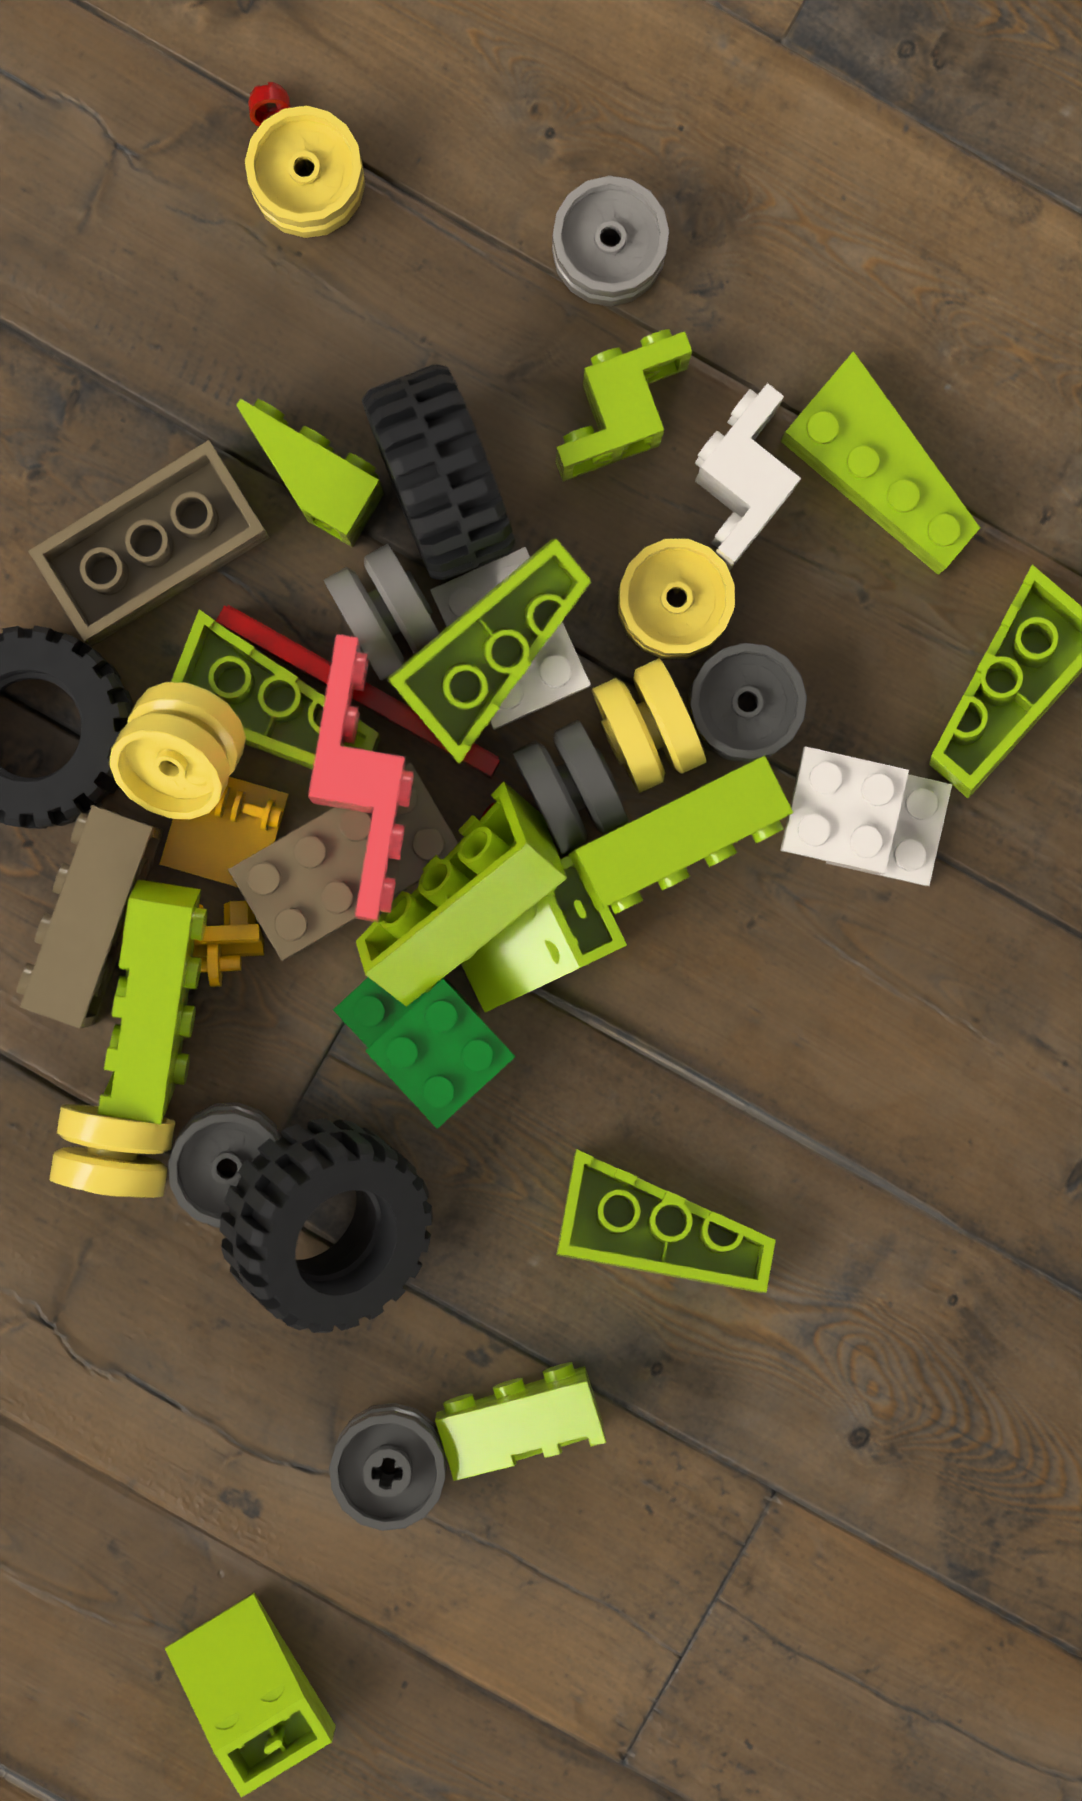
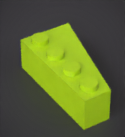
[780,351,980,575]
[387,539,591,763]
[929,564,1082,799]
[569,756,794,914]
[356,781,567,1007]
[98,879,207,1124]

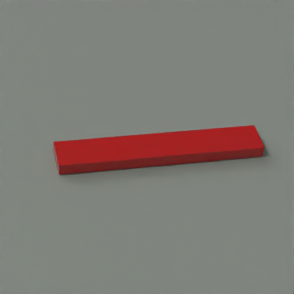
[216,605,500,779]

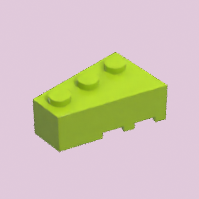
[435,1362,606,1481]

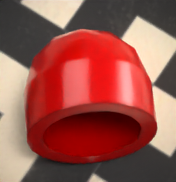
[248,82,291,127]

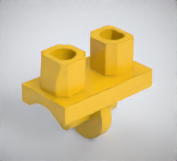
[193,901,264,987]

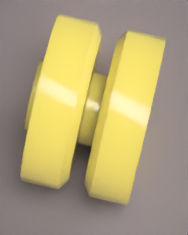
[245,106,365,238]
[618,539,735,659]
[592,658,707,794]
[109,682,246,819]
[50,1104,175,1198]

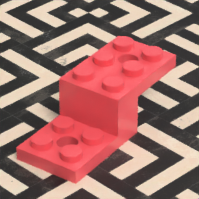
[309,634,414,922]

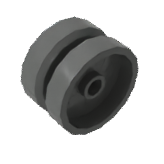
[687,643,807,763]
[512,720,629,856]
[168,1102,282,1228]
[329,1403,447,1531]

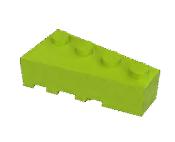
[171,609,381,770]
[556,1149,776,1293]

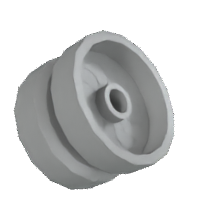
[552,176,669,306]
[323,543,439,681]

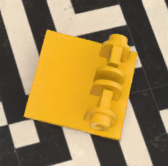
[159,777,289,887]

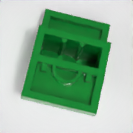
[333,976,515,1129]

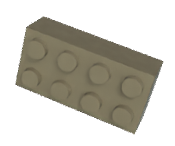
[28,440,270,647]
[228,763,458,961]
[17,805,165,1029]

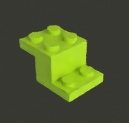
[556,329,692,481]

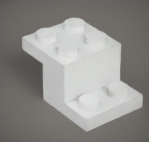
[695,383,801,571]
[430,547,591,730]
[780,746,952,886]

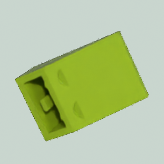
[236,399,384,548]
[461,856,627,1013]
[165,1592,336,1798]

